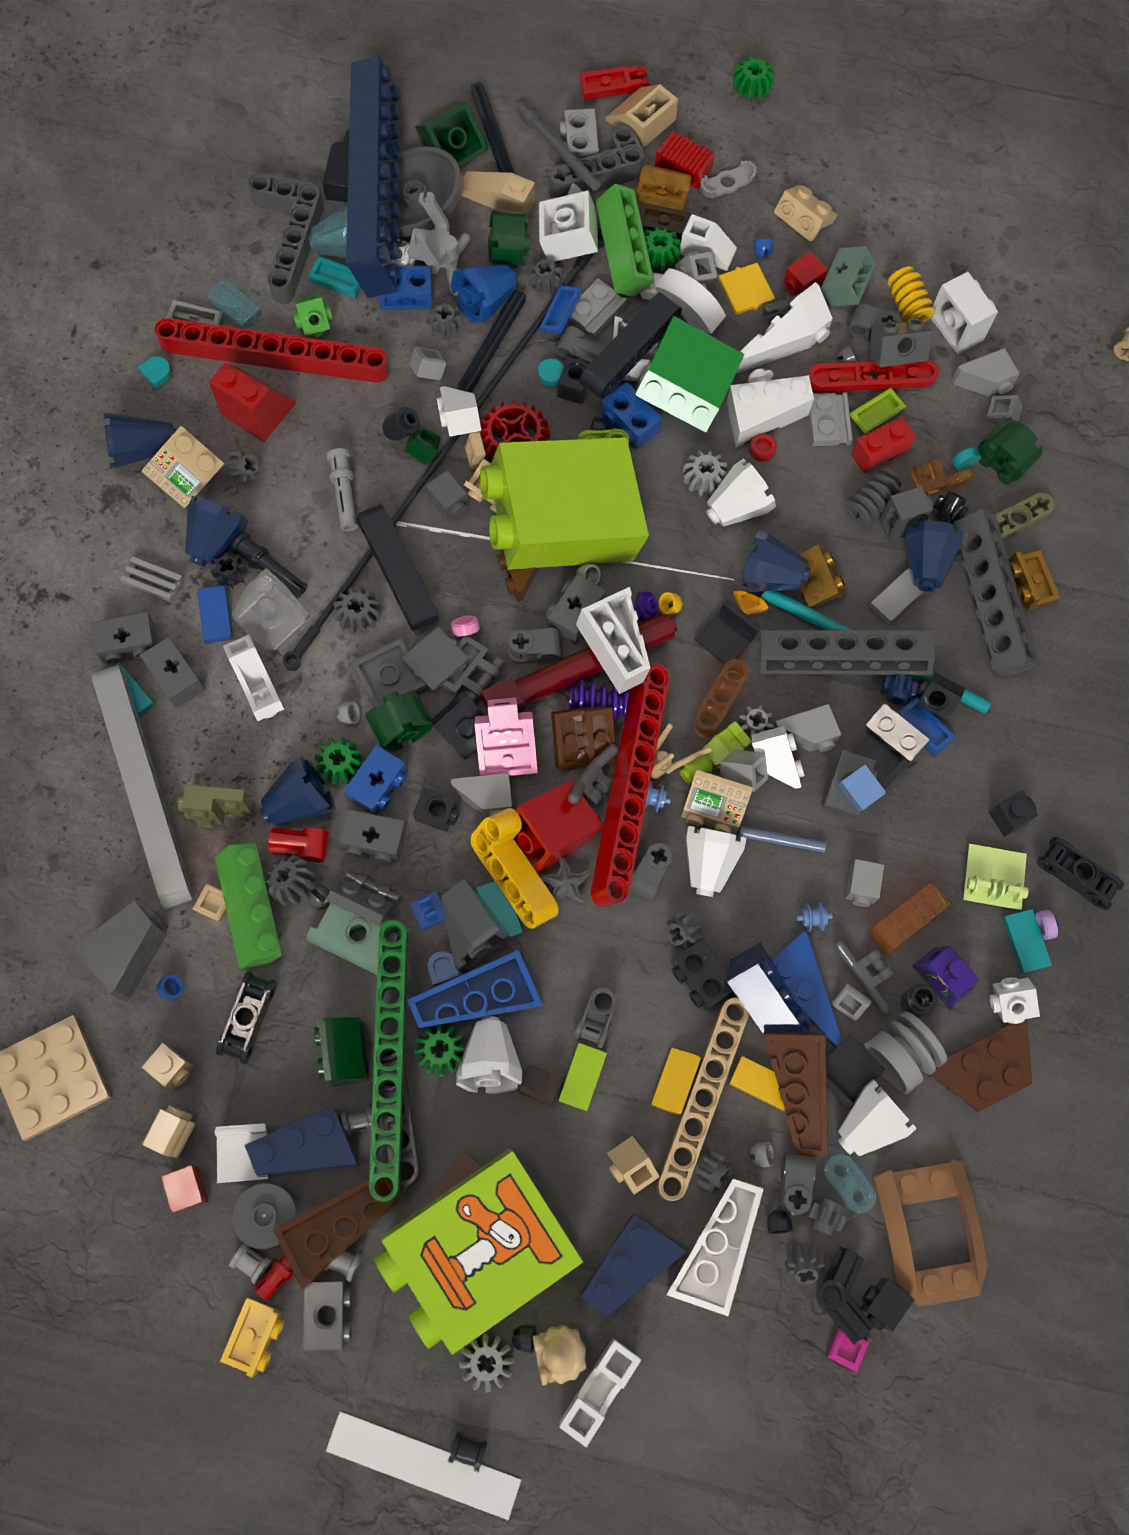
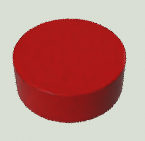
[749,434,777,462]

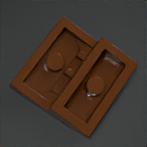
[551,706,617,770]

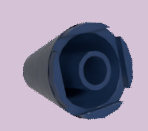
[103,413,178,469]

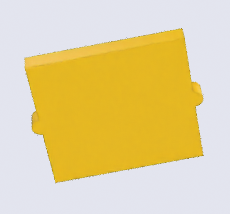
[718,263,775,315]

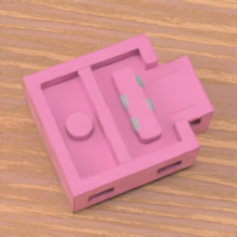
[475,697,538,776]

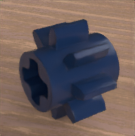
[881,674,918,705]

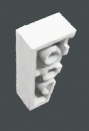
[667,1179,763,1316]

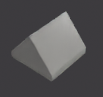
[831,983,872,1022]

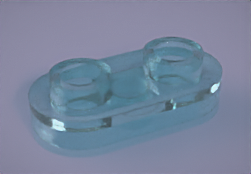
[824,1154,876,1213]

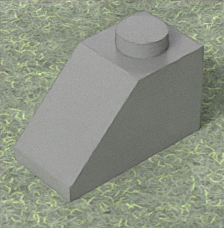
[951,348,1020,397]
[773,704,841,752]
[451,773,512,817]

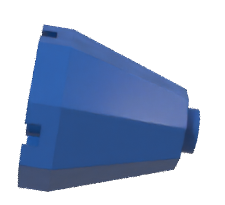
[450,265,517,323]

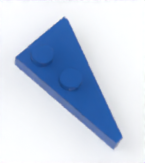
[772,931,842,1047]

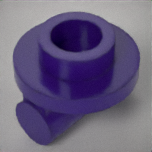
[634,591,658,621]

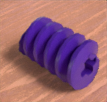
[569,680,629,721]

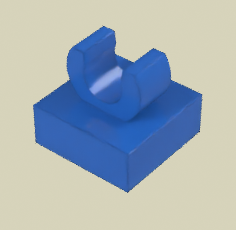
[409,891,445,931]

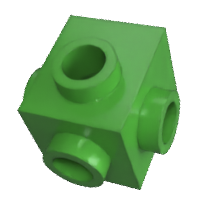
[293,293,333,338]

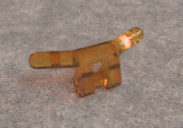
[904,458,974,495]

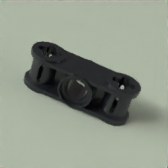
[1037,837,1124,910]
[216,971,277,1064]

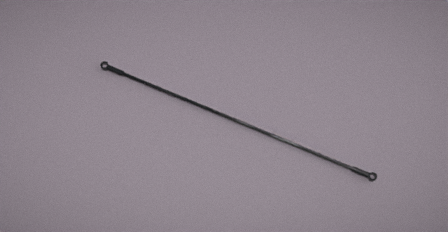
[283,229,605,671]

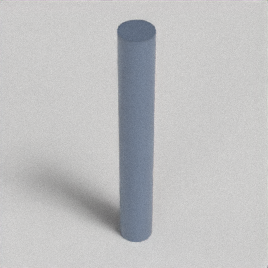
[739,826,826,853]

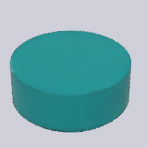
[538,359,564,387]
[952,447,981,471]

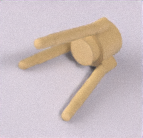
[651,723,712,779]

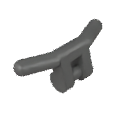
[568,744,618,806]
[834,939,896,1015]

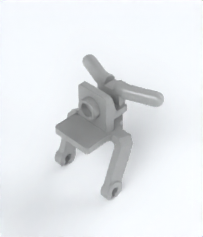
[408,192,471,296]

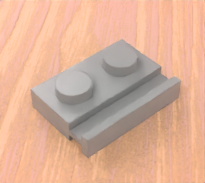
[569,278,627,339]
[809,393,852,446]

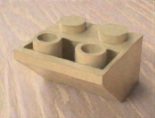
[606,84,678,149]

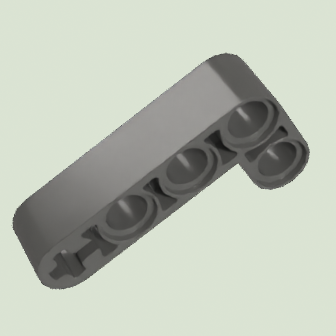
[549,124,644,199]

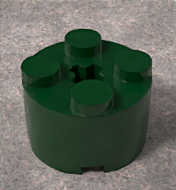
[488,210,530,266]
[978,419,1043,484]
[364,690,433,752]

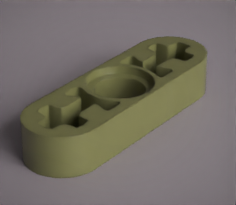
[995,493,1055,541]

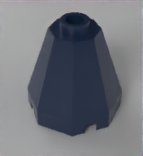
[185,496,248,567]
[904,520,964,592]
[741,531,811,592]
[260,756,336,826]

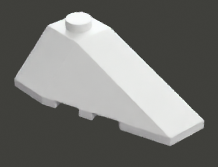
[735,282,832,375]

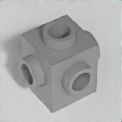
[675,251,718,288]

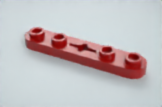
[808,360,939,392]

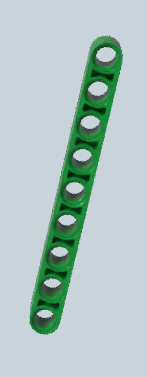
[369,920,408,1202]

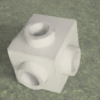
[989,978,1040,1024]

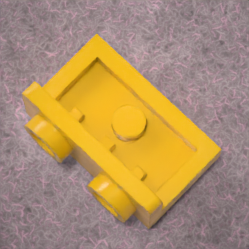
[220,1297,285,1378]

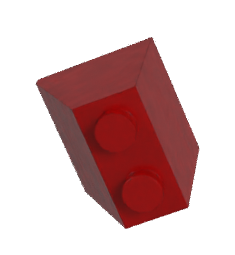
[209,362,296,442]
[513,780,604,875]

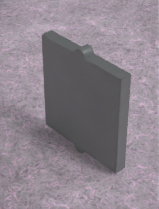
[401,627,469,691]

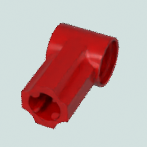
[268,827,329,863]

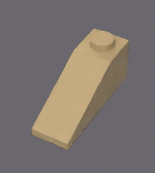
[462,171,535,213]

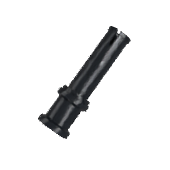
[231,532,308,599]

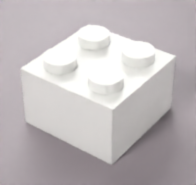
[539,190,598,262]
[931,272,998,355]

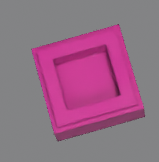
[826,1327,869,1372]

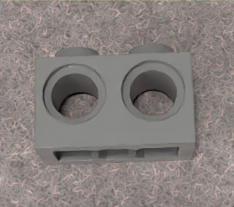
[560,109,599,160]

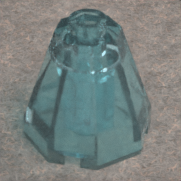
[309,205,347,258]

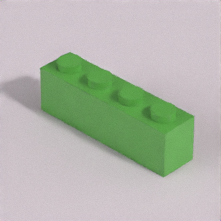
[596,184,654,297]
[215,843,282,969]

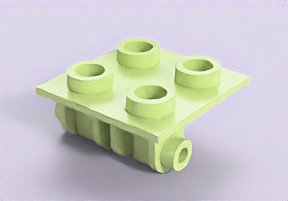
[963,844,1028,910]

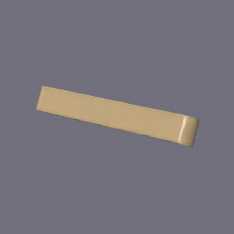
[656,998,749,1201]

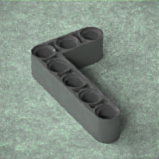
[248,172,323,304]

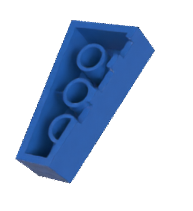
[407,950,543,1028]

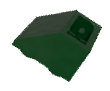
[314,1017,369,1086]

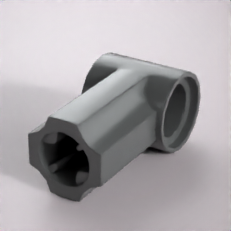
[554,326,606,363]

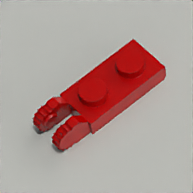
[579,65,651,101]

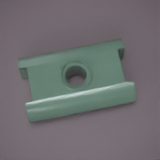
[306,896,412,975]

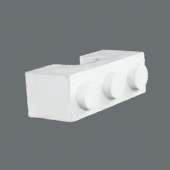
[559,1337,641,1447]

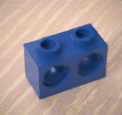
[379,265,433,310]
[602,382,662,450]

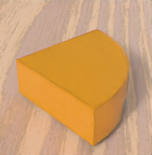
[732,590,768,617]

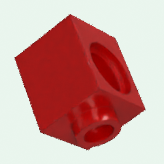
[783,252,828,295]

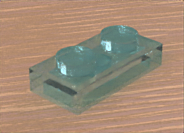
[205,278,262,329]

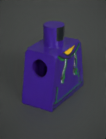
[912,946,979,1010]

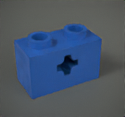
[343,745,408,815]

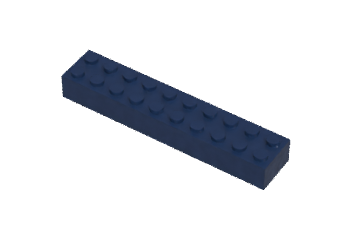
[346,55,401,298]

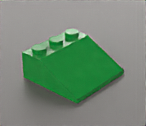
[635,315,745,432]

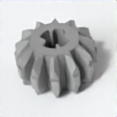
[682,450,728,497]
[459,1333,514,1392]

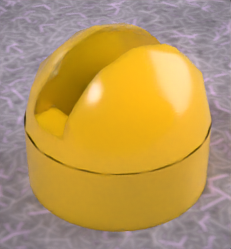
[658,592,683,615]

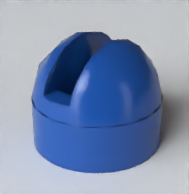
[753,239,774,258]
[156,975,184,1000]

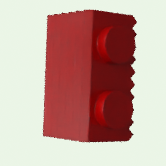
[655,131,715,189]
[851,416,916,473]

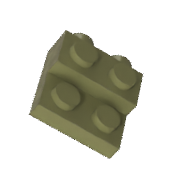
[178,785,255,828]

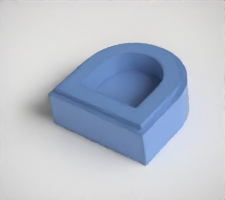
[427,951,461,986]

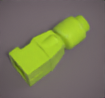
[679,721,752,785]

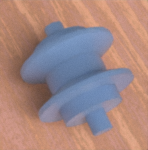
[645,782,671,813]
[796,902,833,932]

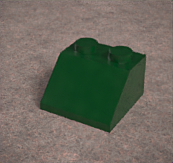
[415,101,489,168]

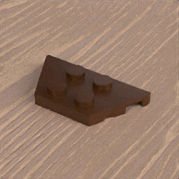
[925,1019,1032,1112]

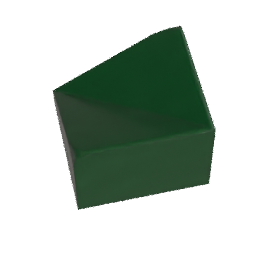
[404,425,441,465]

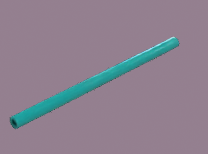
[762,591,992,714]

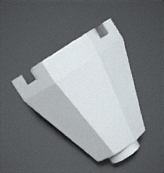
[706,458,776,527]
[685,826,746,897]
[456,1016,522,1094]
[838,1079,917,1156]

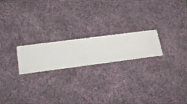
[326,1412,521,1520]

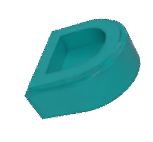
[138,356,172,389]

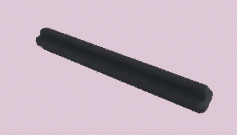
[471,82,515,174]
[456,290,526,393]

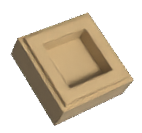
[465,432,486,470]
[193,883,227,923]

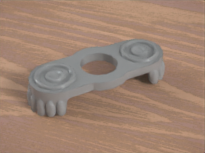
[700,160,757,198]

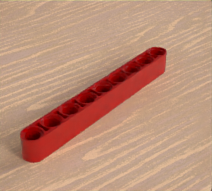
[154,318,389,383]
[591,664,669,907]

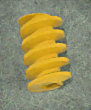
[887,266,936,323]

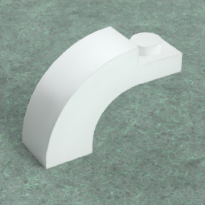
[640,268,726,334]
[223,635,284,721]

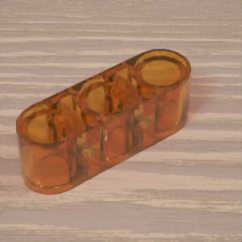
[693,659,749,738]
[868,881,952,954]

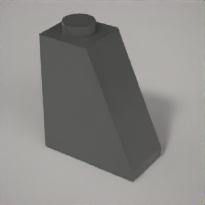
[441,878,511,974]

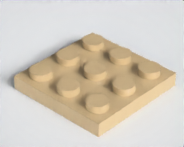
[0,1015,112,1141]

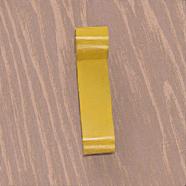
[471,808,559,929]

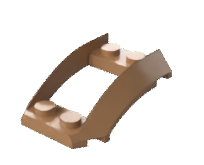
[873,1159,988,1307]

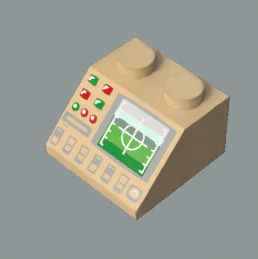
[141,426,224,508]
[681,770,753,835]

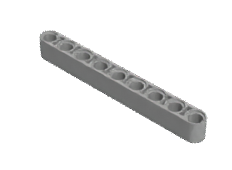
[91,664,194,909]

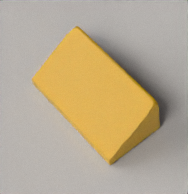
[651,1048,701,1116]

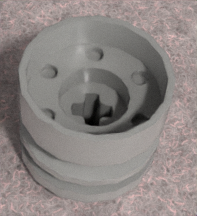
[864,1011,947,1095]

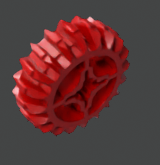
[479,399,551,459]

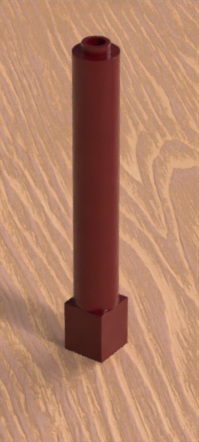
[481,613,677,713]

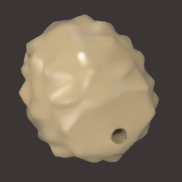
[533,1325,586,1386]

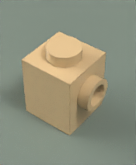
[142,1043,194,1089]
[607,1136,659,1195]

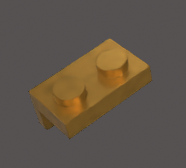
[635,164,691,211]
[799,545,847,609]
[1009,550,1061,611]

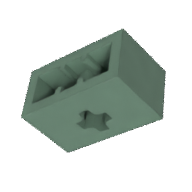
[821,246,876,307]

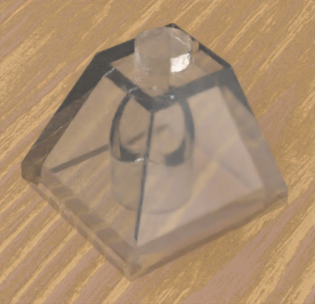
[231,568,310,654]

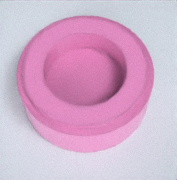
[451,615,480,636]

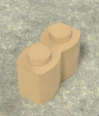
[142,1105,196,1158]

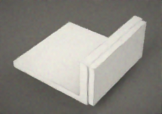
[215,1123,268,1183]

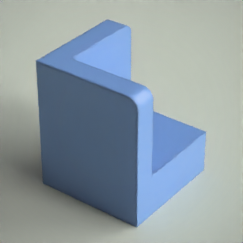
[837,765,886,812]

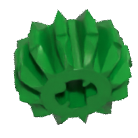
[732,55,775,101]
[644,226,681,272]
[314,737,363,786]
[414,1024,466,1077]

